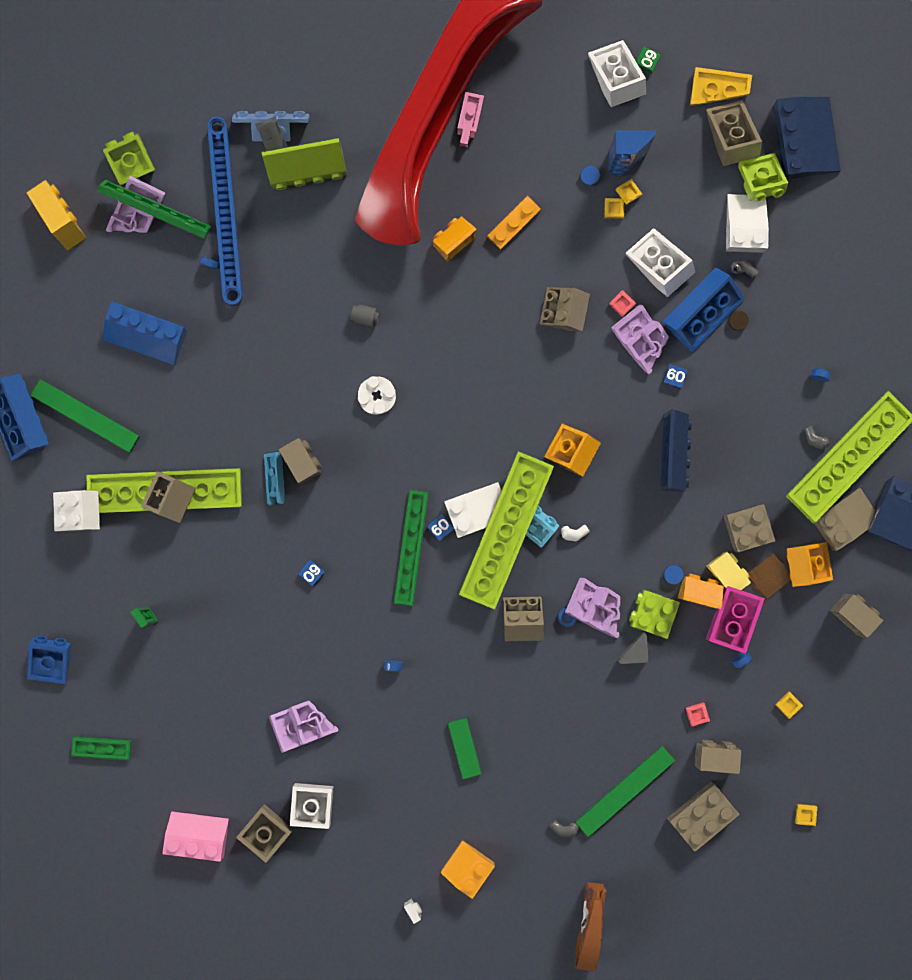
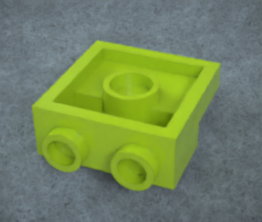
[103,132,155,185]
[738,153,788,202]
[629,590,680,639]

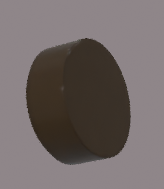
[729,311,749,331]

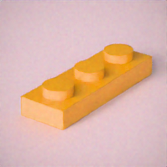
[487,196,541,250]

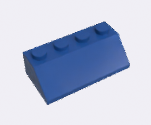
[608,130,656,176]
[663,268,745,353]
[103,301,187,366]
[0,374,49,461]

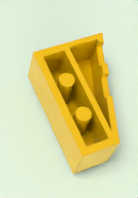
[27,180,86,251]

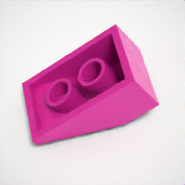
[706,586,765,654]

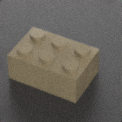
[667,781,740,852]

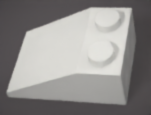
[588,40,646,107]
[726,194,769,253]
[626,228,695,297]
[445,483,502,538]

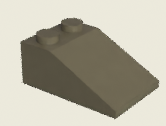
[706,100,762,166]
[815,488,875,550]

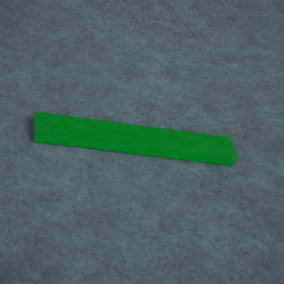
[97,180,211,238]
[30,379,140,453]
[394,490,429,606]
[575,745,675,837]

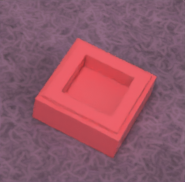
[609,290,636,317]
[685,702,710,727]

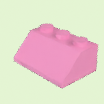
[163,811,229,862]

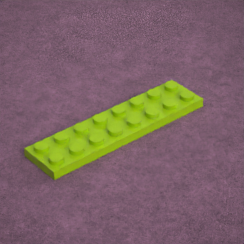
[786,391,912,524]
[459,451,554,609]
[86,468,242,513]

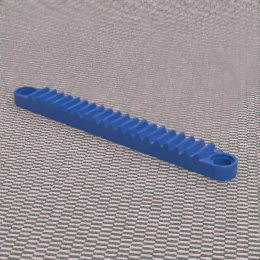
[207,117,243,306]

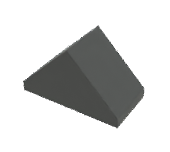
[617,632,649,664]

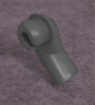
[804,426,829,449]
[549,819,579,837]

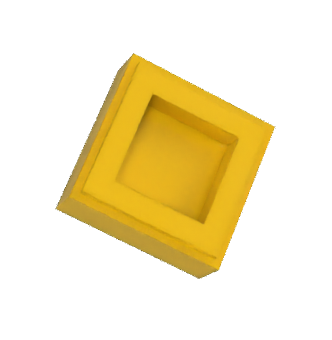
[615,179,642,205]
[604,198,624,219]
[775,692,803,719]
[795,804,817,826]

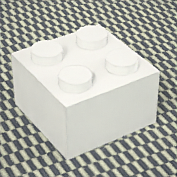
[53,490,100,531]
[290,783,334,829]

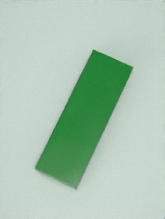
[130,606,158,628]
[448,717,482,779]
[71,736,132,760]

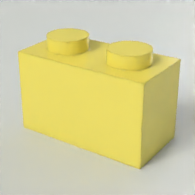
[706,552,751,590]

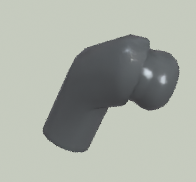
[730,260,759,279]

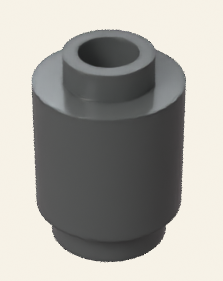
[350,304,380,327]

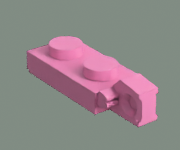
[457,92,484,147]

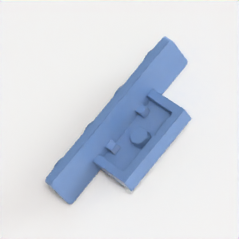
[232,111,310,141]

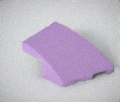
[106,176,166,233]
[611,305,669,374]
[565,578,621,638]
[269,701,339,753]

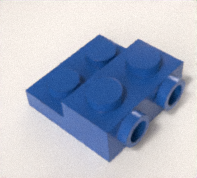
[27,635,71,684]

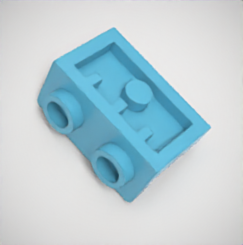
[526,506,559,548]

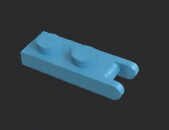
[264,452,285,505]

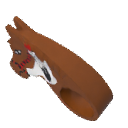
[575,882,606,972]

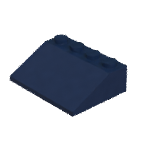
[773,97,841,179]
[660,409,692,492]
[868,476,912,551]

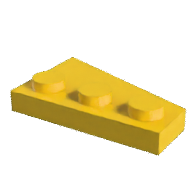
[690,67,752,106]

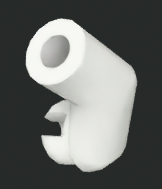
[560,524,590,541]

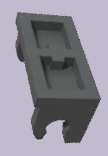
[255,117,288,151]

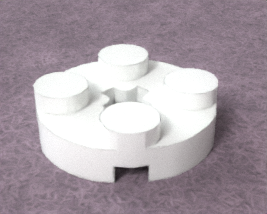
[358,376,396,415]

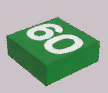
[636,46,661,73]

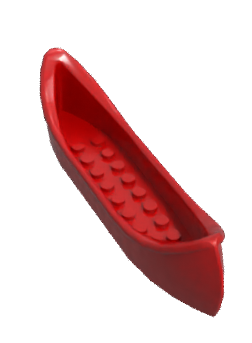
[355,0,543,245]

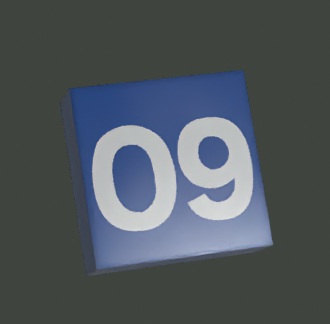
[663,364,688,389]
[427,514,454,541]
[298,559,325,586]

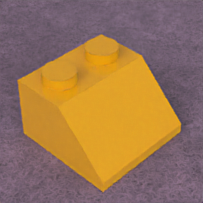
[432,216,477,262]
[544,424,601,477]
[787,542,833,587]
[678,573,724,609]
[441,840,495,899]

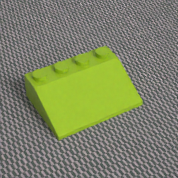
[262,138,347,190]

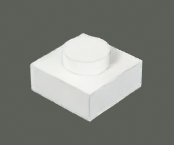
[404,899,422,924]

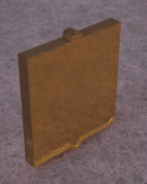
[748,553,791,599]

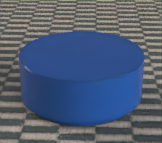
[580,166,600,186]
[200,256,219,269]
[810,368,831,382]
[663,565,683,584]
[557,607,577,627]
[732,652,752,668]
[383,660,403,671]

